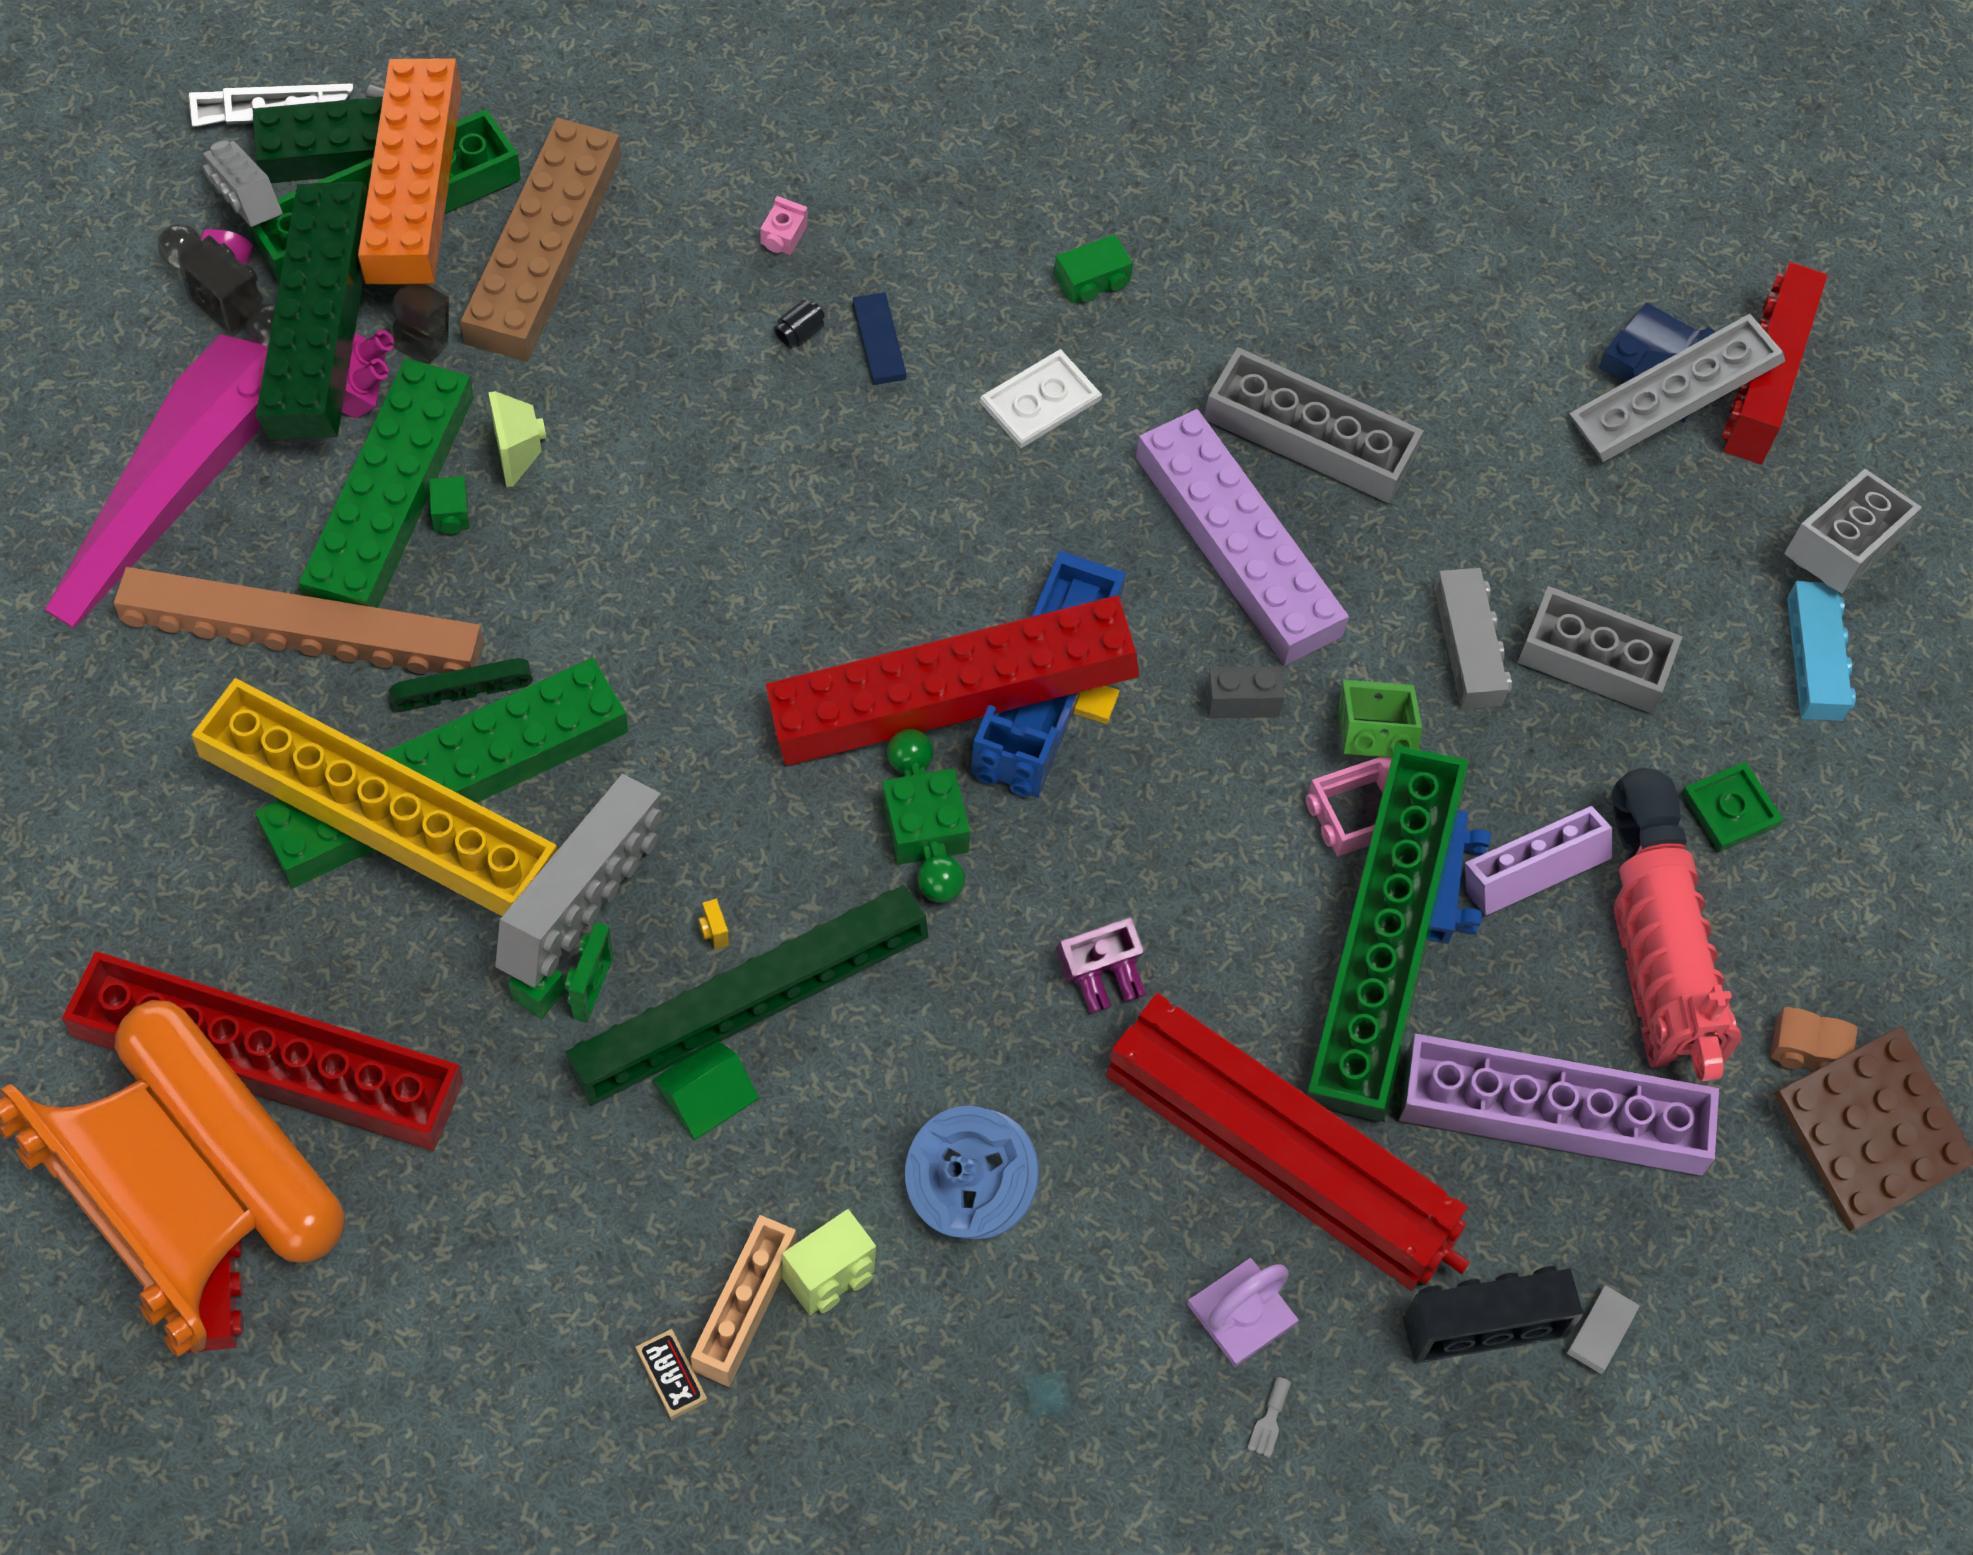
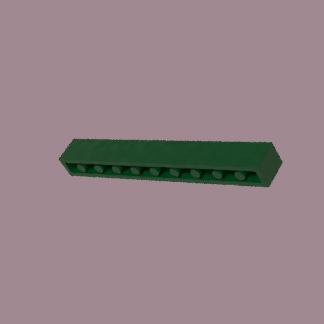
[565,885,929,1106]

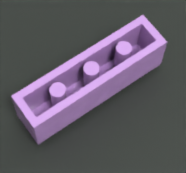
[1465,806,1612,916]

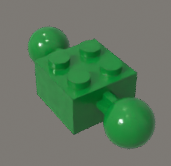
[882,729,970,903]

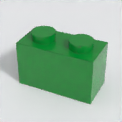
[1053,234,1133,304]

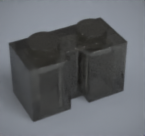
[393,284,449,364]

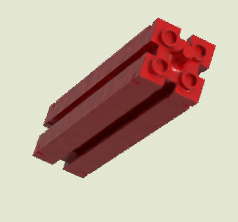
[1106,992,1470,1291]

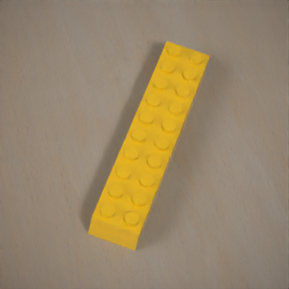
[191,678,558,916]

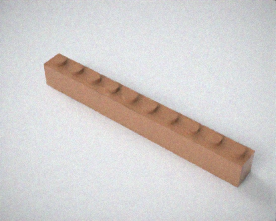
[114,567,484,674]

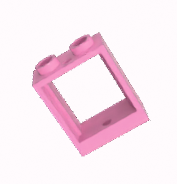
[1306,757,1392,857]

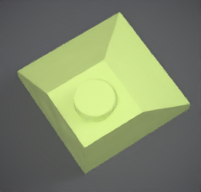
[488,391,546,487]

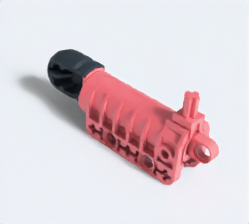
[1612,768,1742,1081]

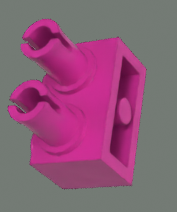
[342,330,394,418]

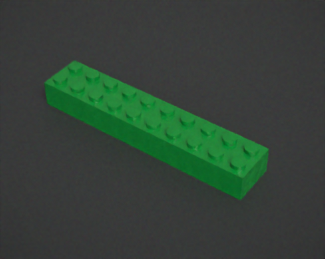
[254,657,628,889]
[1308,745,1468,1123]

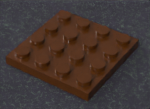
[1773,1026,1973,1231]

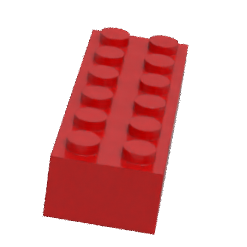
[1721,262,1828,465]

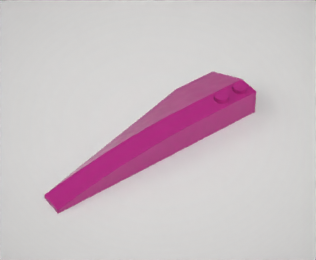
[45,334,268,629]

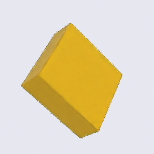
[1073,686,1120,725]

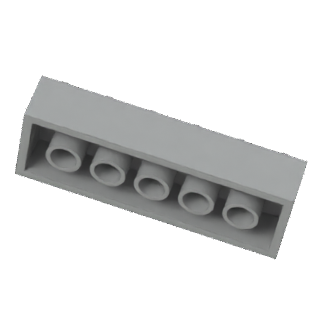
[1204,347,1424,503]
[495,774,662,988]

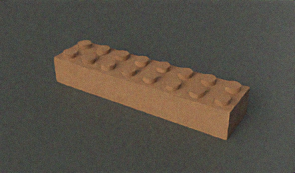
[460,118,621,362]

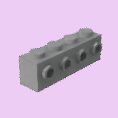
[202,141,283,227]

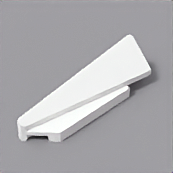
[188,84,353,127]

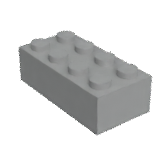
[1784,469,1922,594]
[1518,586,1683,714]

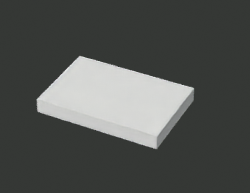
[979,349,1102,448]

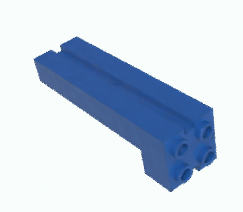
[970,551,1126,798]

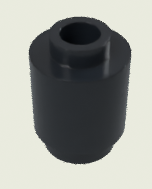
[774,300,825,348]

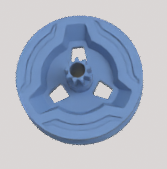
[905,1106,1039,1240]

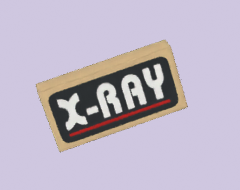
[635,1329,707,1420]

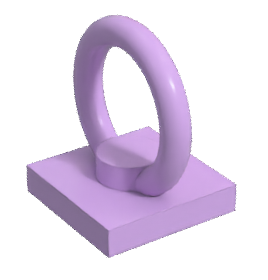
[1187,1258,1299,1367]

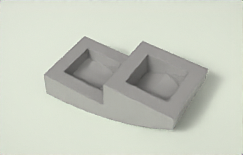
[1567,1285,1640,1374]

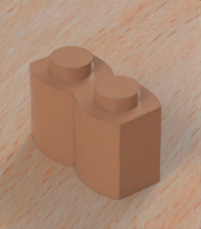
[1770,1007,1858,1071]

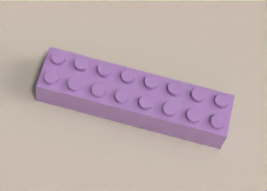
[1135,409,1349,666]
[1399,1034,1719,1176]

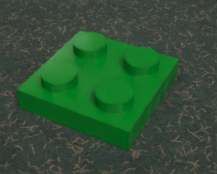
[1681,761,1784,852]
[565,922,614,1023]

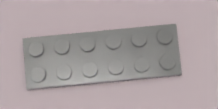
[1569,314,1785,462]

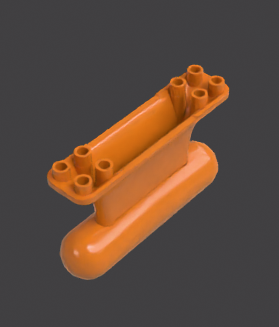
[0,1000,345,1358]

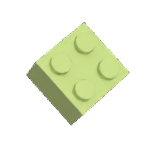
[782,1209,876,1316]

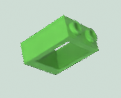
[1338,679,1422,758]

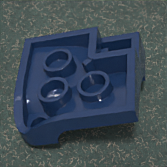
[1599,302,1717,423]

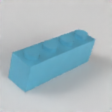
[1787,581,1856,721]

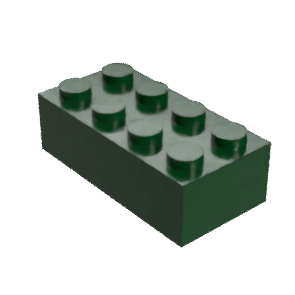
[252,96,383,183]

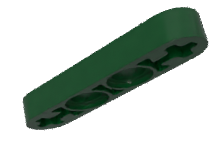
[389,658,533,712]

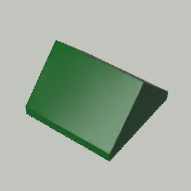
[652,1041,759,1141]

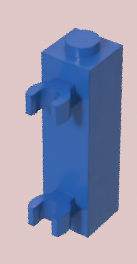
[1428,811,1491,944]

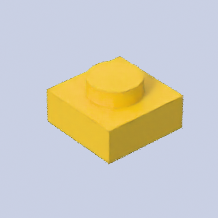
[698,898,729,950]

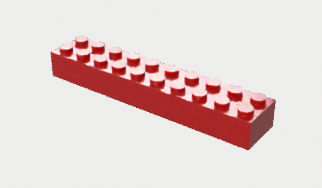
[765,595,1139,766]
[62,951,463,1151]

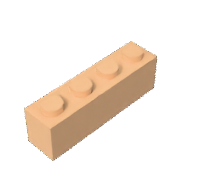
[691,1215,797,1387]

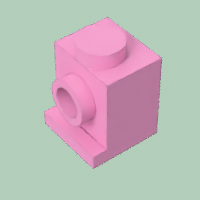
[760,196,807,255]

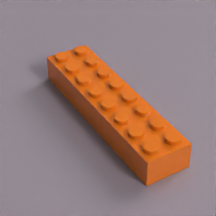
[358,58,462,284]

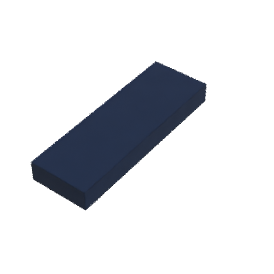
[853,292,907,385]

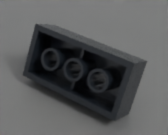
[1403,1266,1583,1364]

